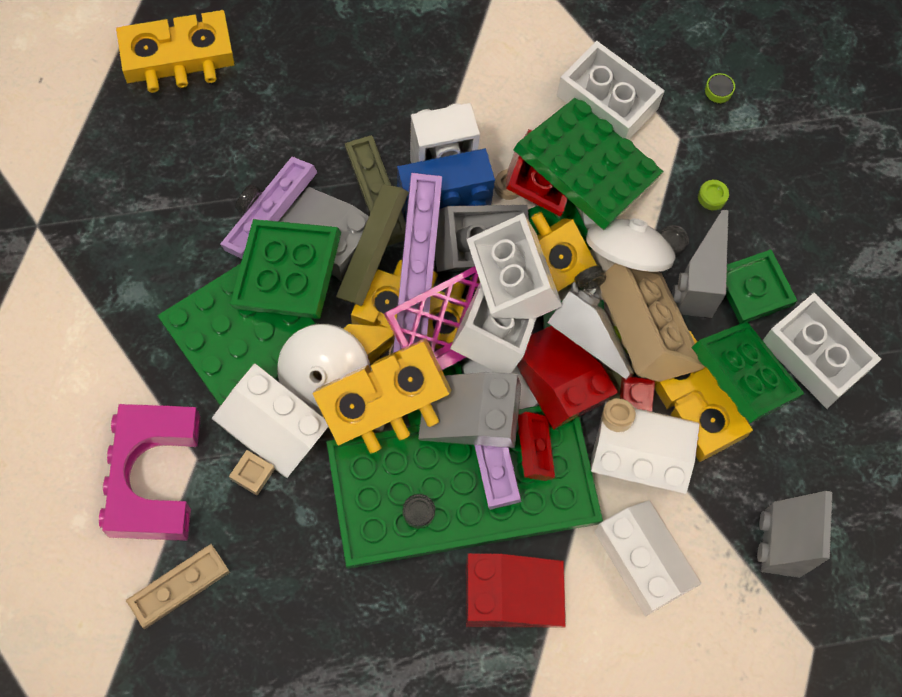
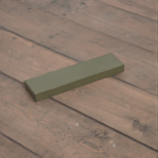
[344,135,406,246]
[336,184,409,306]

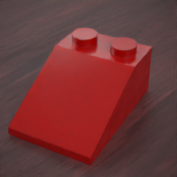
[506,129,568,216]
[517,326,618,430]
[466,553,566,628]

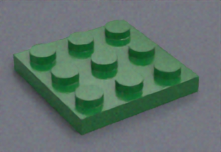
[230,219,341,319]
[691,321,804,423]

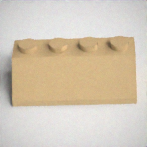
[597,263,705,382]

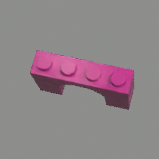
[99,404,201,541]

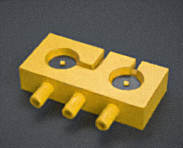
[116,10,235,93]
[470,212,598,292]
[351,260,466,362]
[654,331,753,462]
[312,338,451,453]

